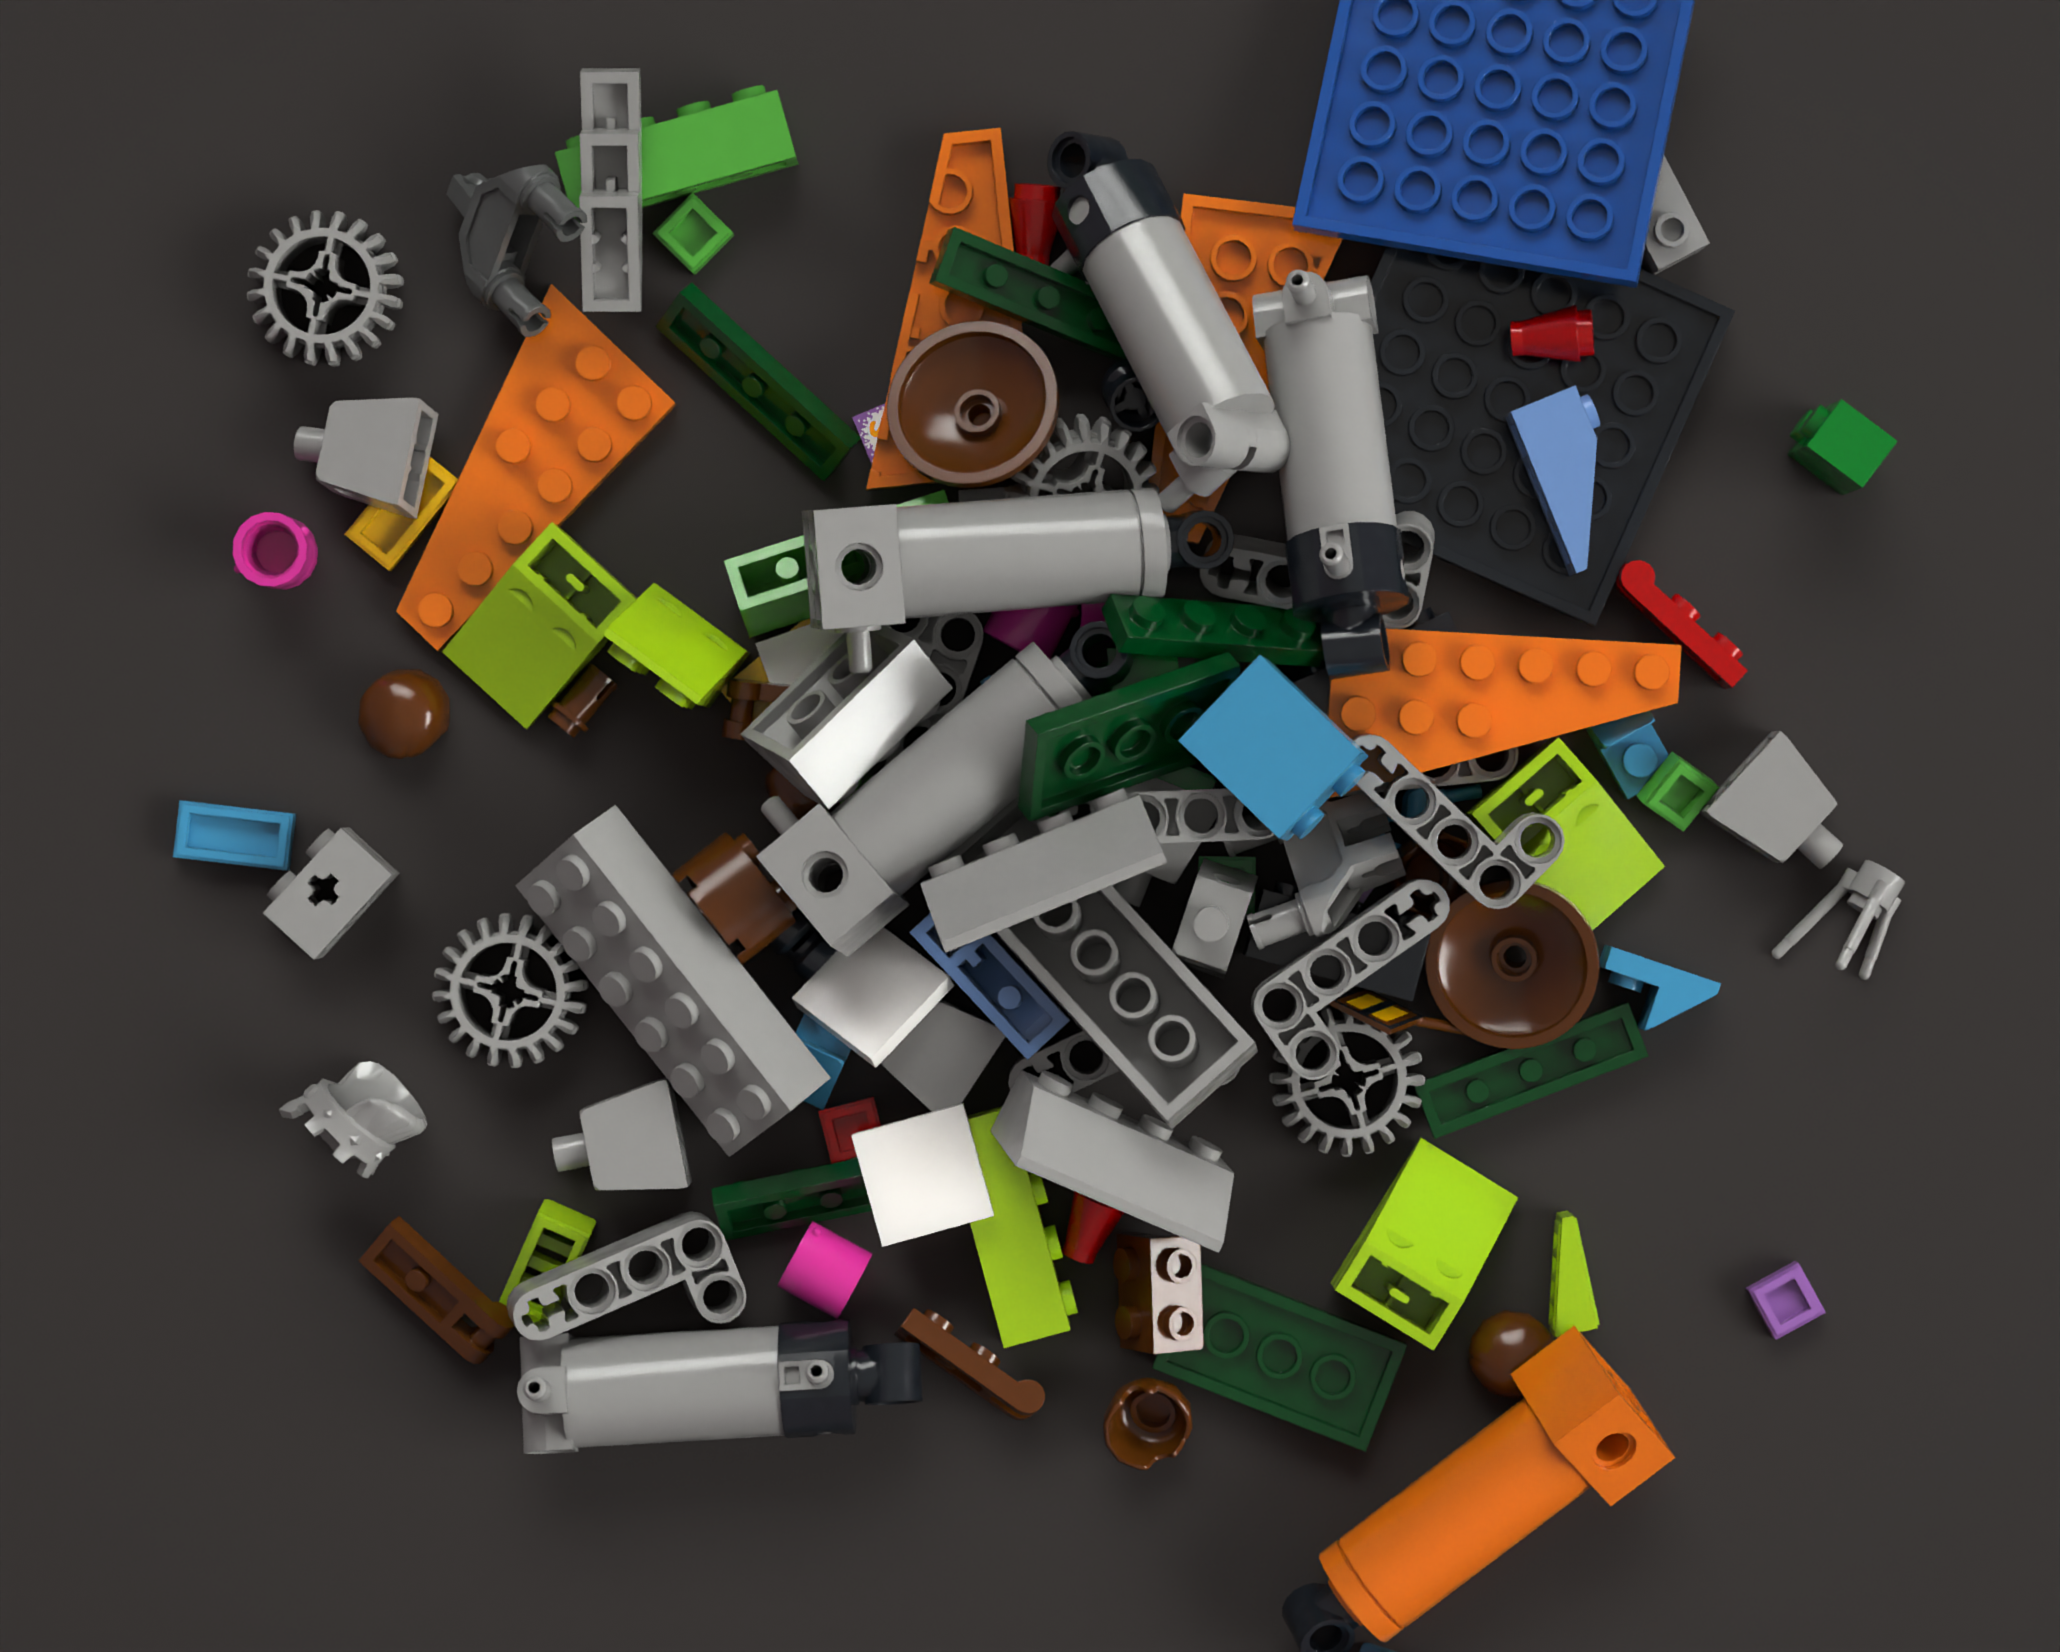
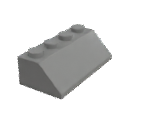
[920,788,1167,953]
[990,1070,1234,1253]

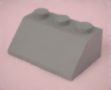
[740,625,953,809]

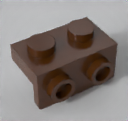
[1113,1232,1204,1354]

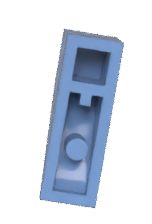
[1505,385,1600,576]
[909,913,1070,1060]

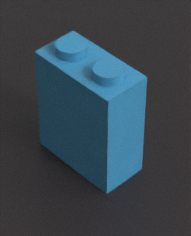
[1178,655,1368,841]

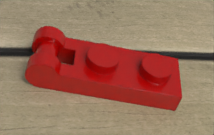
[1614,560,1748,689]

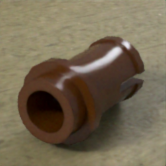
[547,663,619,738]

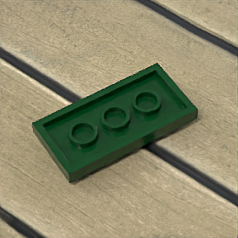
[1018,652,1241,822]
[1151,1263,1407,1452]

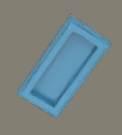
[173,800,296,871]

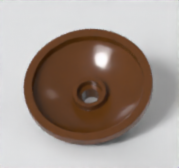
[887,321,1060,488]
[1425,878,1600,1049]

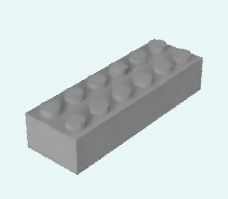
[941,796,1258,1129]
[515,805,831,1157]

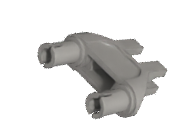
[1223,788,1406,950]

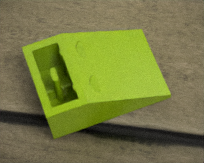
[442,522,637,730]
[602,583,750,710]
[1465,737,1665,931]
[1330,1137,1518,1351]

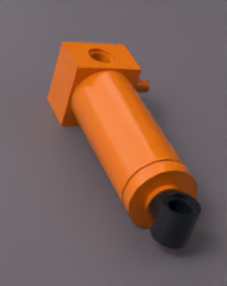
[1282,1326,1675,1652]

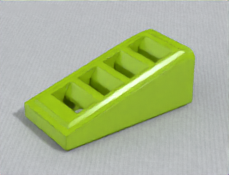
[499,1199,596,1322]
[1548,1210,1600,1337]

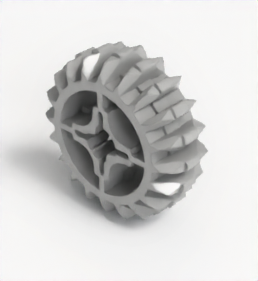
[247,210,404,367]
[1003,414,1159,499]
[432,913,589,1068]
[1269,1005,1425,1157]

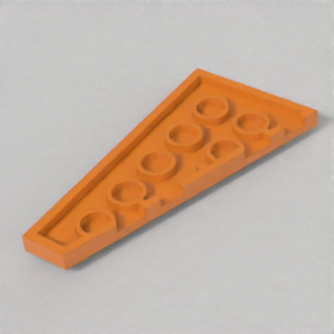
[866,128,1023,491]
[1148,193,1343,544]
[396,284,677,651]
[1327,628,1682,798]

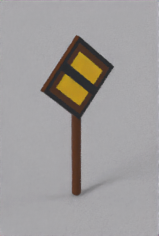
[1328,988,1467,1036]

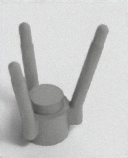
[1772,860,1905,980]

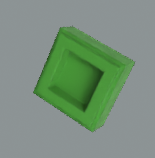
[653,192,734,276]
[1636,751,1720,832]

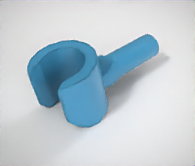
[1401,784,1482,817]

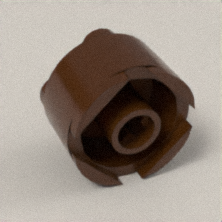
[671,832,798,965]

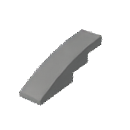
[579,68,642,312]

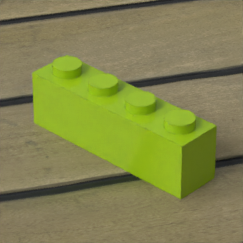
[967,1106,1078,1348]

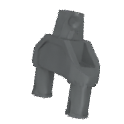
[446,164,587,337]

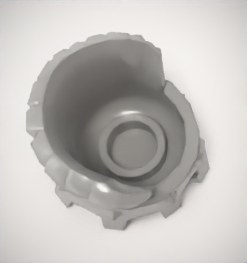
[279,1061,427,1178]

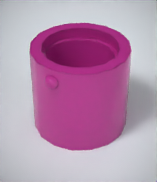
[232,512,318,590]
[983,605,1080,660]
[777,1221,873,1319]

